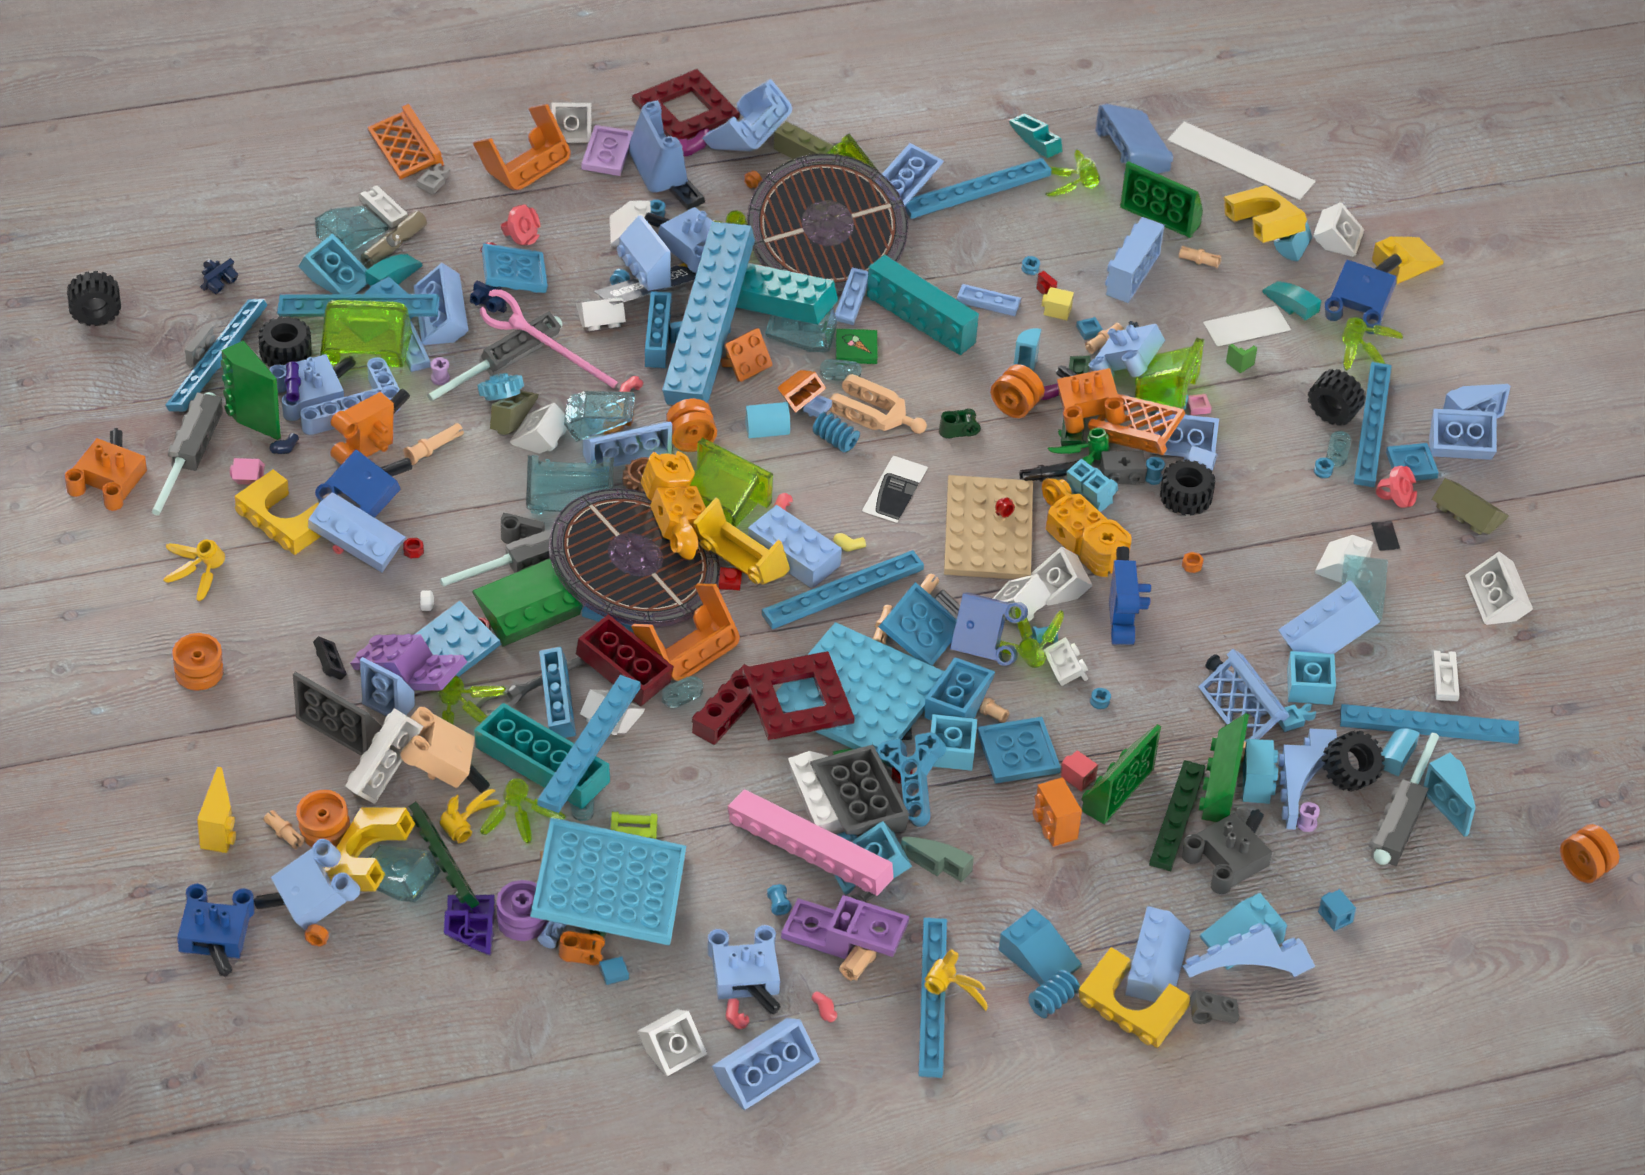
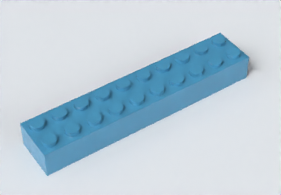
[662,222,755,405]

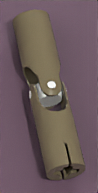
[360,211,427,269]

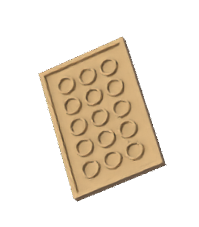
[944,475,1033,579]

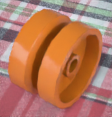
[990,364,1045,419]
[666,398,717,452]
[172,633,224,691]
[296,790,351,847]
[1560,824,1620,883]

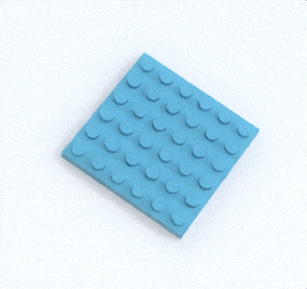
[776,622,945,763]
[530,818,686,946]

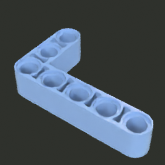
[301,357,401,435]

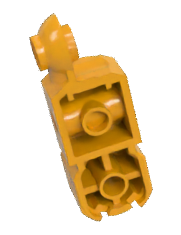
[640,451,706,560]
[1042,478,1132,577]

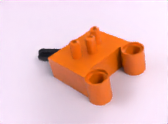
[1056,365,1125,434]
[330,388,410,465]
[65,428,147,511]

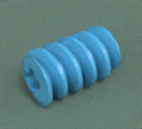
[813,412,860,452]
[1028,970,1081,1018]

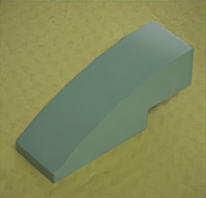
[901,837,974,882]

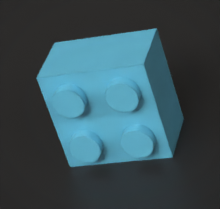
[1287,651,1336,705]
[931,714,977,771]
[1243,739,1278,804]

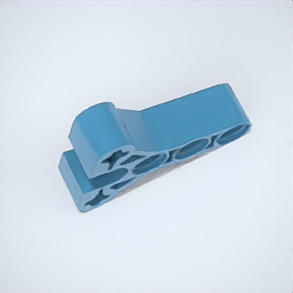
[877,733,946,827]

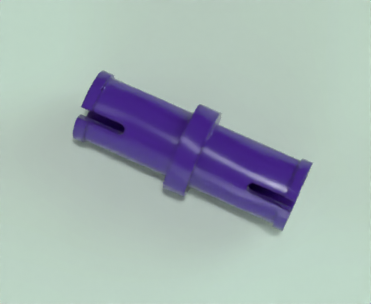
[284,362,301,402]

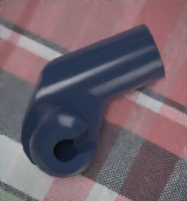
[269,433,299,454]

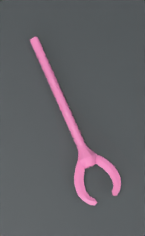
[480,290,618,389]

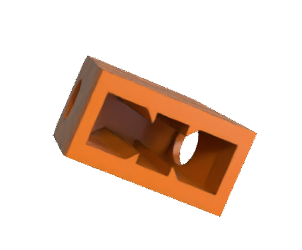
[778,370,826,413]

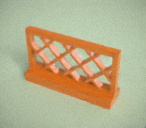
[367,103,444,180]
[1088,394,1186,455]

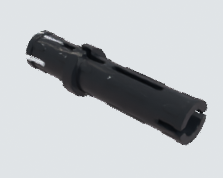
[1019,460,1079,482]

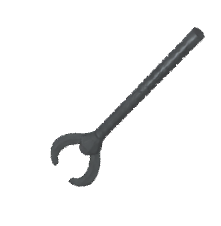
[476,657,586,714]

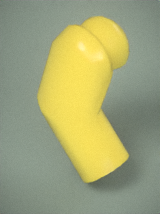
[833,533,866,552]

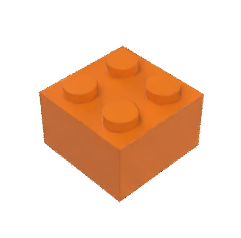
[1033,777,1082,847]

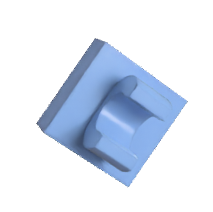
[803,395,832,417]

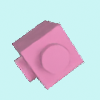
[230,458,265,485]

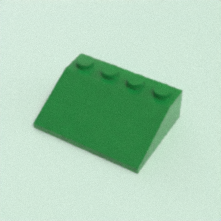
[1120,161,1203,238]
[220,340,281,440]
[472,559,584,647]
[1198,714,1249,822]
[1081,724,1161,824]

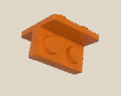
[720,328,773,382]

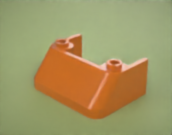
[473,104,571,190]
[631,583,740,681]

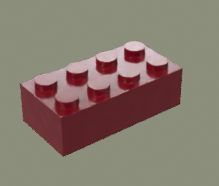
[575,614,674,707]

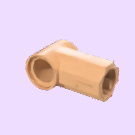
[839,945,877,981]

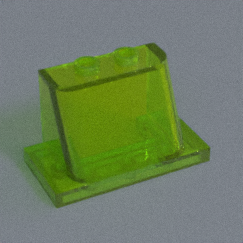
[1135,338,1204,409]
[690,437,773,527]

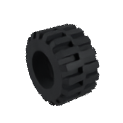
[67,271,121,326]
[258,316,312,367]
[1308,369,1366,426]
[1160,460,1215,516]
[1322,731,1385,791]

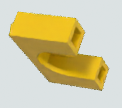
[1224,185,1307,243]
[235,469,321,555]
[324,807,415,891]
[1078,947,1190,1048]

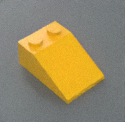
[1372,236,1444,285]
[197,767,236,853]

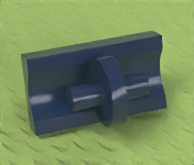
[200,258,239,294]
[470,280,507,313]

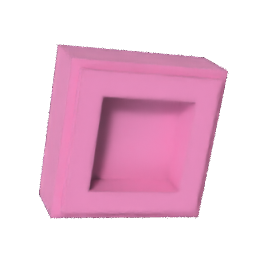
[1187,394,1211,416]

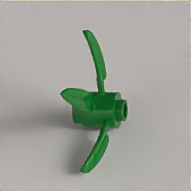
[1048,428,1110,465]

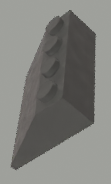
[293,671,382,756]
[810,744,909,835]

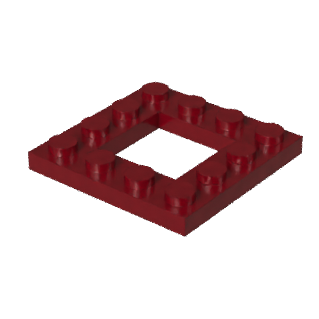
[632,69,740,140]
[743,651,855,740]

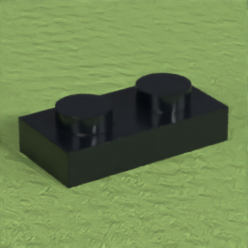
[669,179,705,210]
[313,636,347,680]

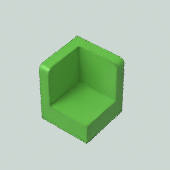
[1226,344,1257,373]

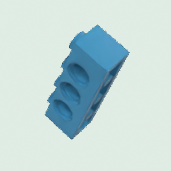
[645,291,671,368]
[539,647,576,738]

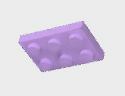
[581,125,633,176]

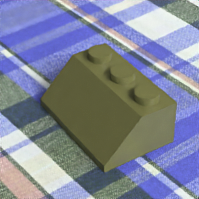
[774,121,844,165]
[1432,478,1509,535]

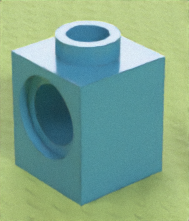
[1318,889,1356,931]

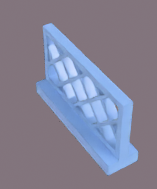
[1198,649,1290,742]

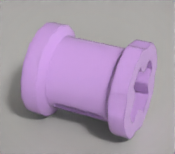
[430,357,450,385]
[1297,802,1320,832]

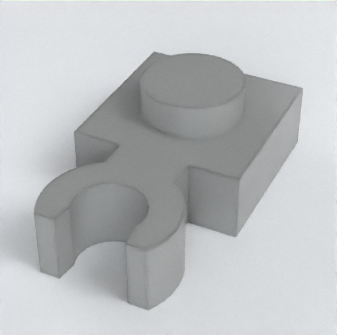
[417,163,450,194]

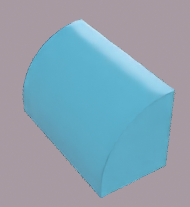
[1274,222,1313,261]
[1014,328,1041,371]
[745,402,790,438]
[1381,728,1420,777]

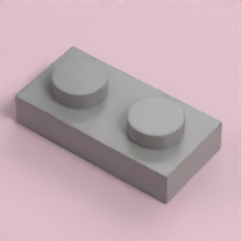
[185,323,215,367]

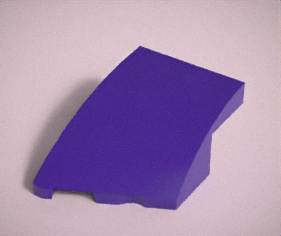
[444,895,495,955]

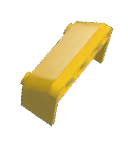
[693,498,790,585]

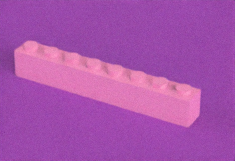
[728,789,894,896]

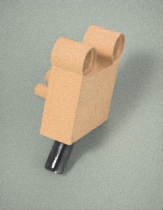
[400,707,490,793]

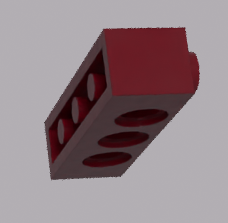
[691,664,753,745]

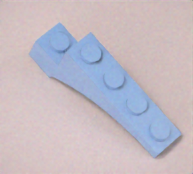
[1278,729,1337,829]
[1182,923,1315,978]

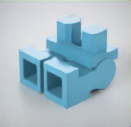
[1067,459,1118,512]

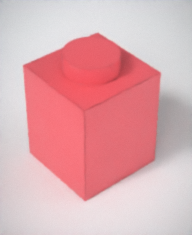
[1061,750,1098,792]

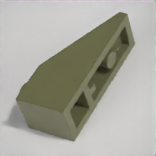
[490,390,538,435]

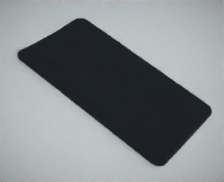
[1371,521,1400,551]

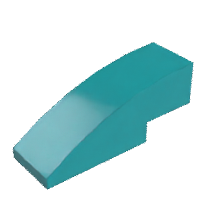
[1009,113,1063,159]
[365,254,422,286]
[1262,281,1322,320]

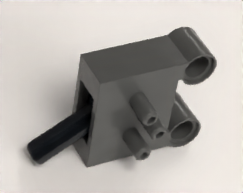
[1182,809,1272,894]

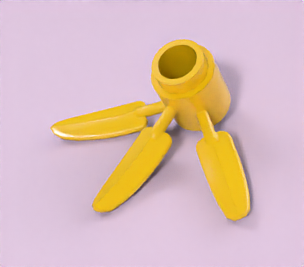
[163,539,225,601]
[439,789,500,843]
[924,949,988,1010]

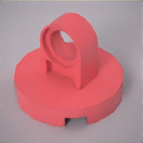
[500,204,540,246]
[1376,466,1417,508]

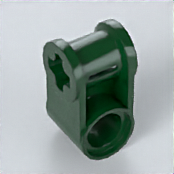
[939,409,981,439]

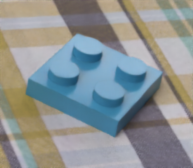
[1386,443,1439,481]

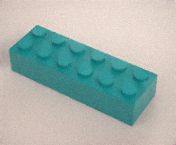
[866,255,979,356]
[736,263,838,325]
[474,703,610,810]

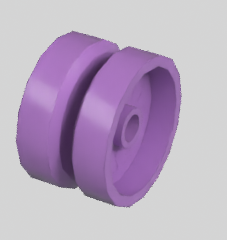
[496,880,548,941]

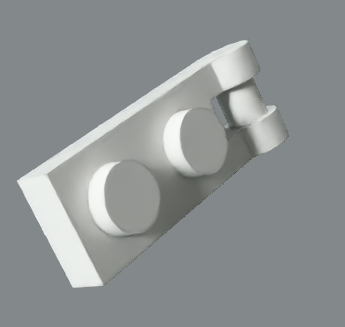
[359,186,408,228]
[1432,650,1459,701]

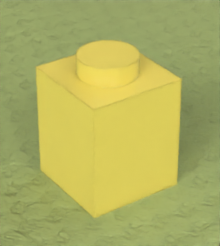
[1041,287,1074,320]

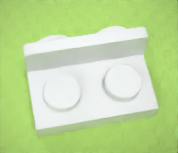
[1043,637,1088,686]

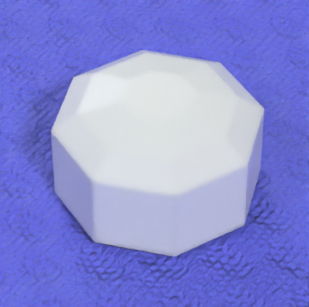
[420,590,434,611]

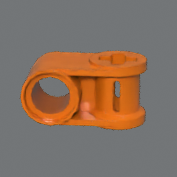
[559,931,605,966]

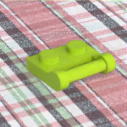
[611,811,658,839]

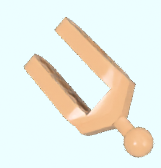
[829,374,927,434]

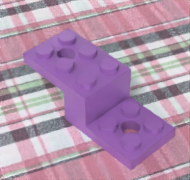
[350,634,467,691]
[781,895,909,959]

